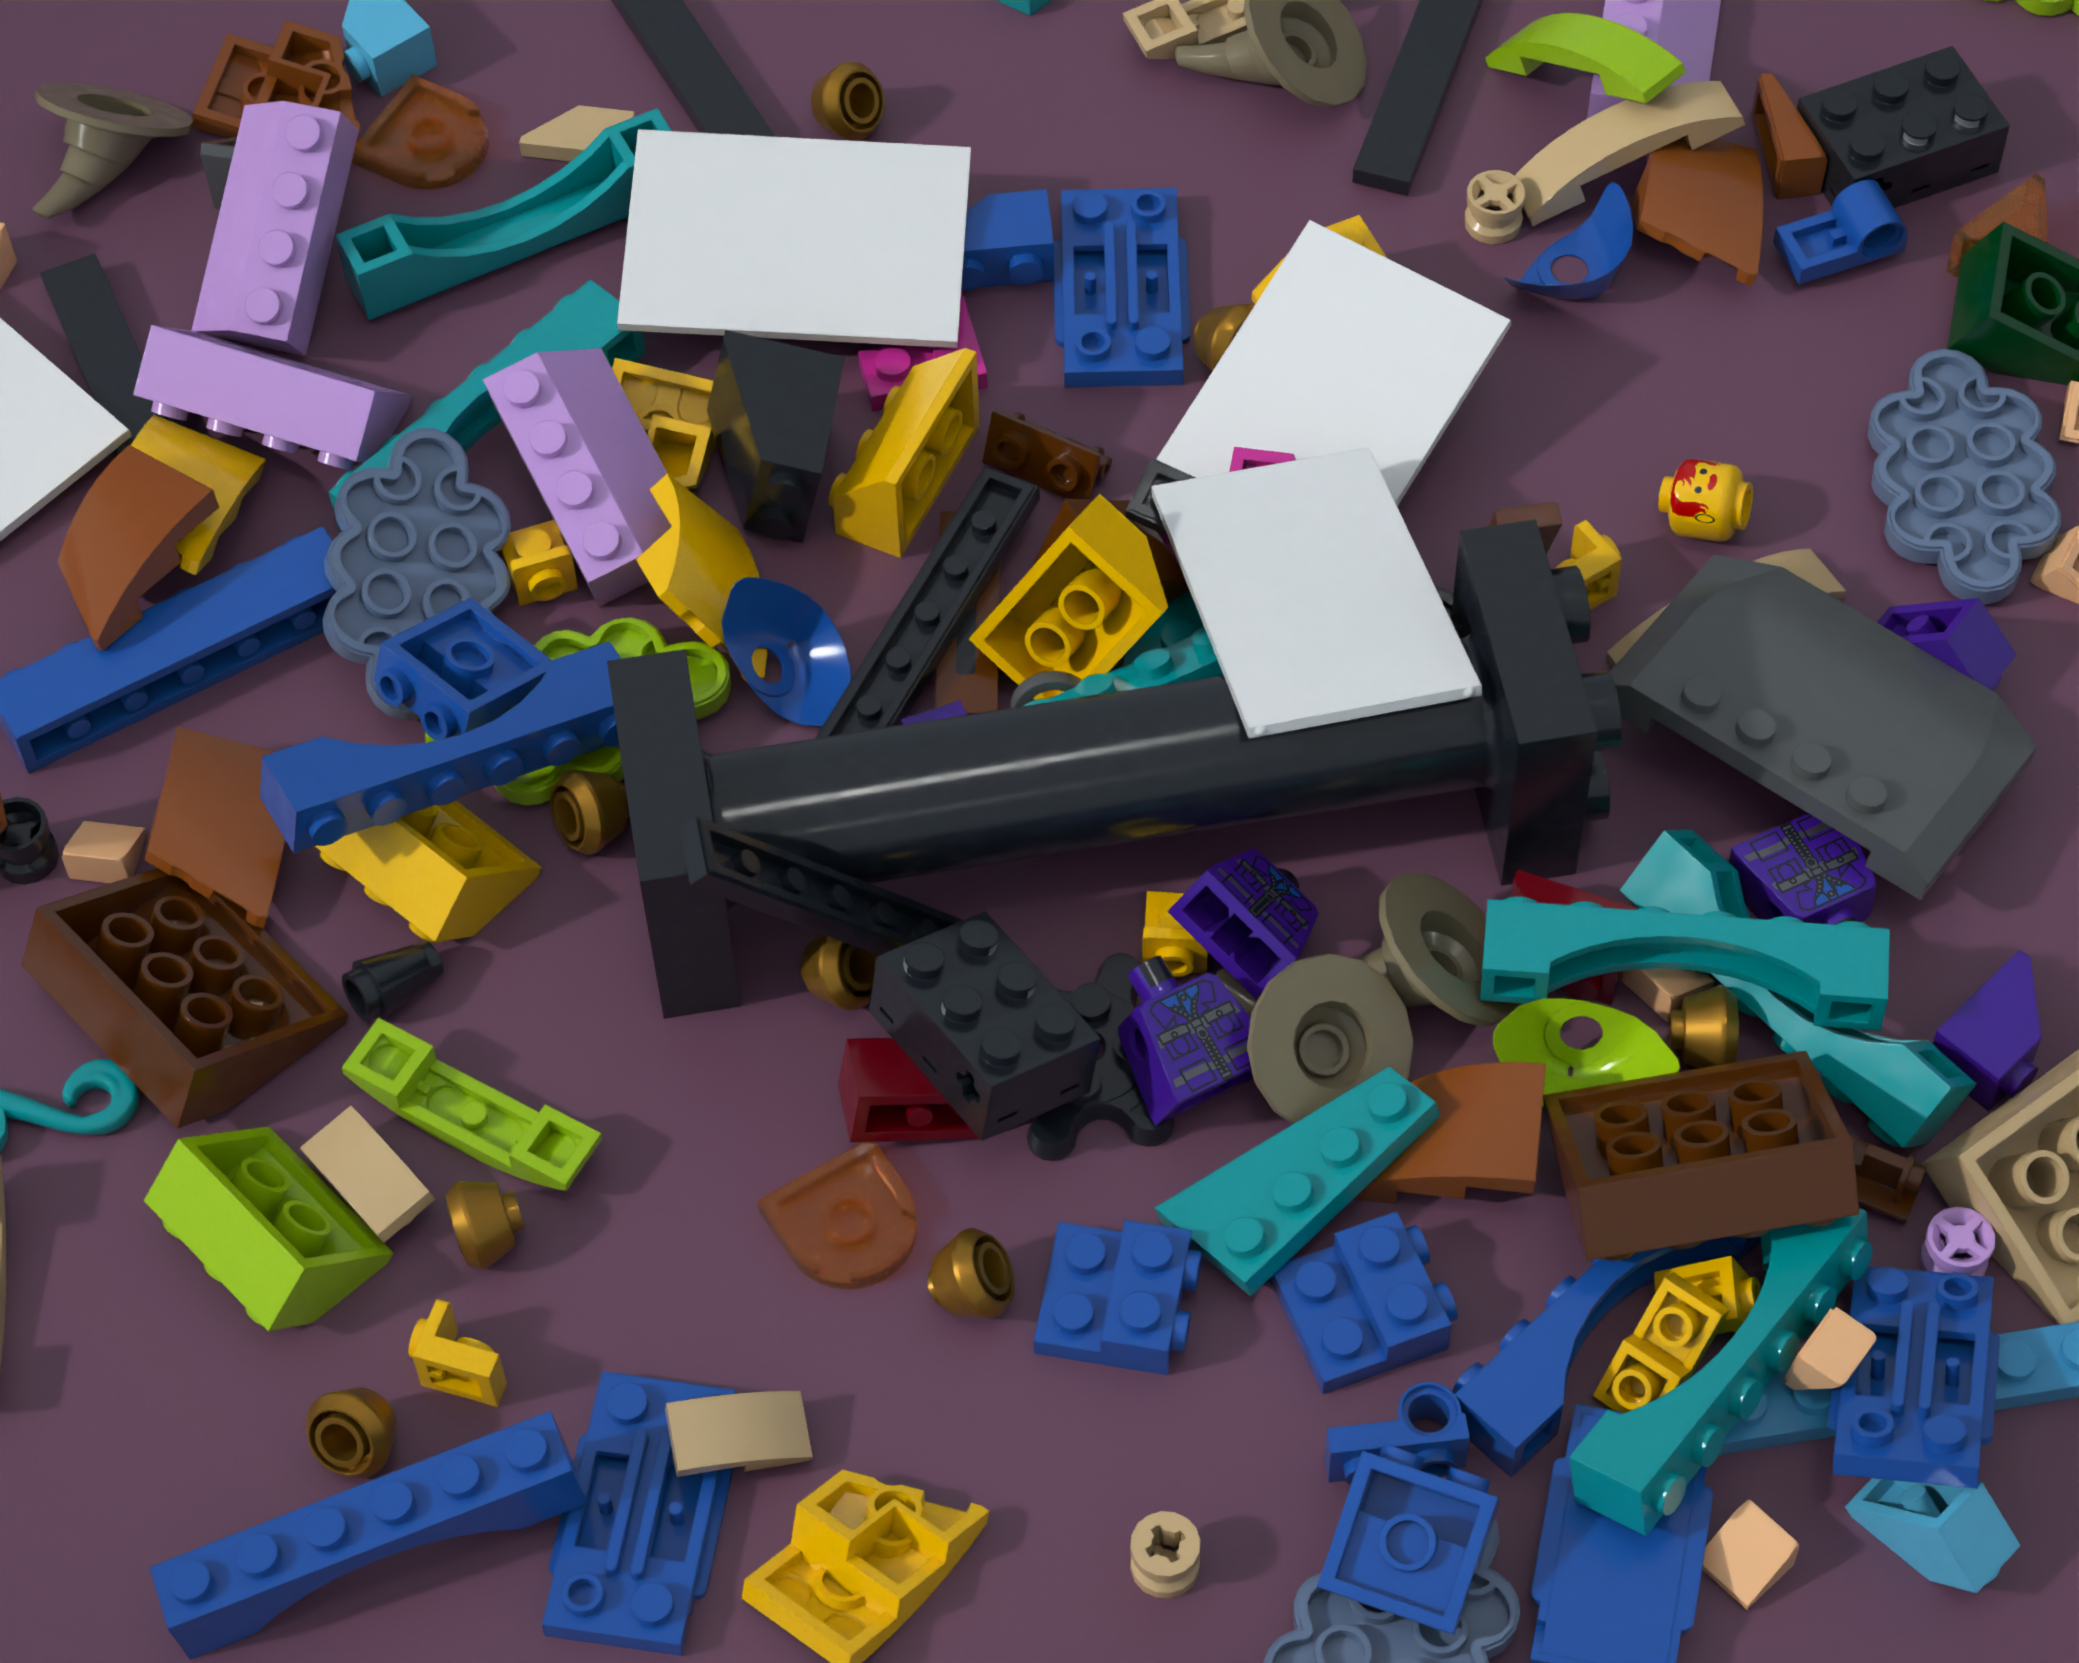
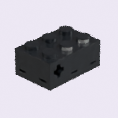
[1797,46,2010,208]
[869,911,1101,1141]

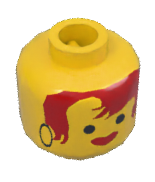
[1658,459,1753,542]

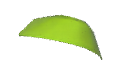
[1493,998,1680,1107]

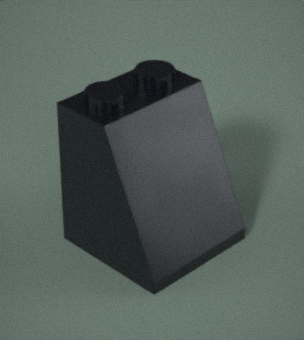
[707,330,845,543]

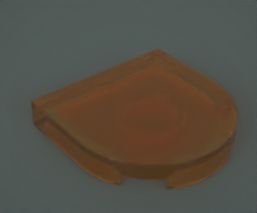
[352,75,489,190]
[757,1142,917,1289]

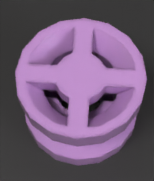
[1919,1207,1995,1276]

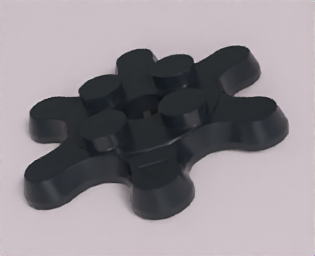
[1027,953,1174,1161]

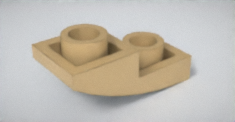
[300,1105,436,1243]
[665,1391,813,1477]

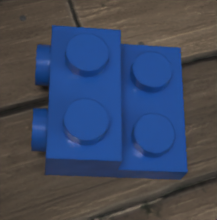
[374,597,553,740]
[1270,1211,1458,1394]
[1033,1220,1202,1375]
[1317,1444,1501,1636]

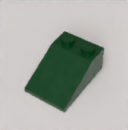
[1947,221,2079,385]

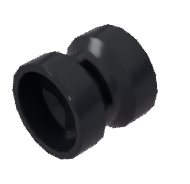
[0,797,59,885]

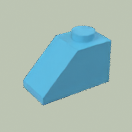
[342,0,437,97]
[1845,1478,2021,1593]

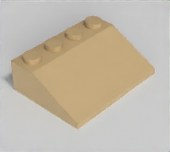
[1922,1049,2079,1325]

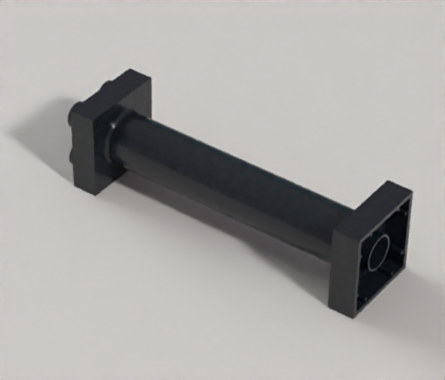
[607,519,1622,1019]

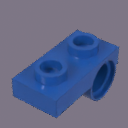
[1773,180,1908,285]
[1324,1382,1470,1485]

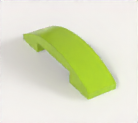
[1485,13,1686,104]
[342,1017,602,1191]

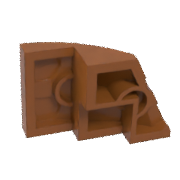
[192,19,360,143]
[1630,137,1764,286]
[57,445,219,651]
[145,726,285,928]
[1353,1062,1546,1204]

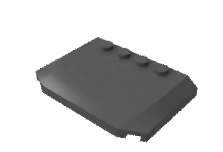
[1609,554,2038,900]

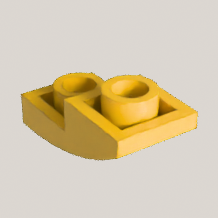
[1593,1272,1731,1413]

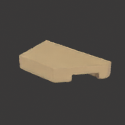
[519,105,635,162]

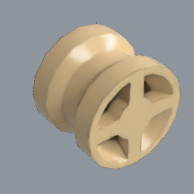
[1464,170,1525,245]
[1130,1511,1201,1599]

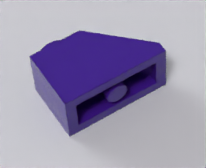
[1877,598,2017,691]
[1933,950,2041,1112]

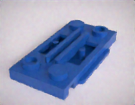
[1054,188,1190,387]
[1828,1266,2000,1489]
[542,1371,736,1656]
[1529,1404,1713,1663]

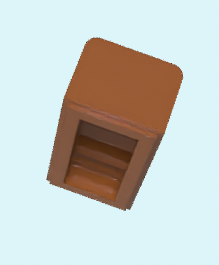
[1751,72,1828,199]

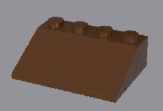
[21,868,349,1129]
[1543,1050,1859,1261]

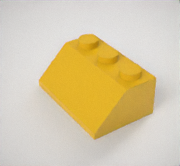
[828,348,980,558]
[968,494,1168,700]
[315,800,542,943]

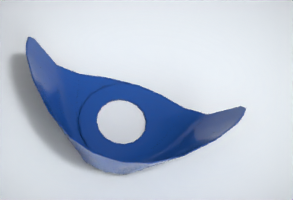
[1504,182,1634,300]
[721,577,851,727]

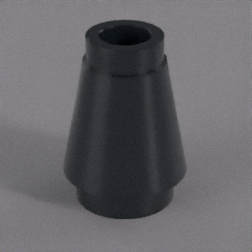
[342,940,444,1020]

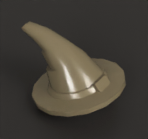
[1175,0,1367,109]
[32,82,194,219]
[1359,872,1519,1027]
[1215,953,1414,1124]

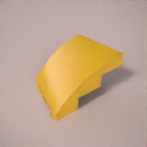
[612,358,717,490]
[131,415,266,575]
[636,473,767,683]
[741,1469,990,1663]

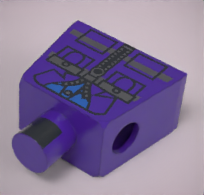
[1729,813,1877,925]
[1167,848,1319,999]
[1118,956,1254,1126]

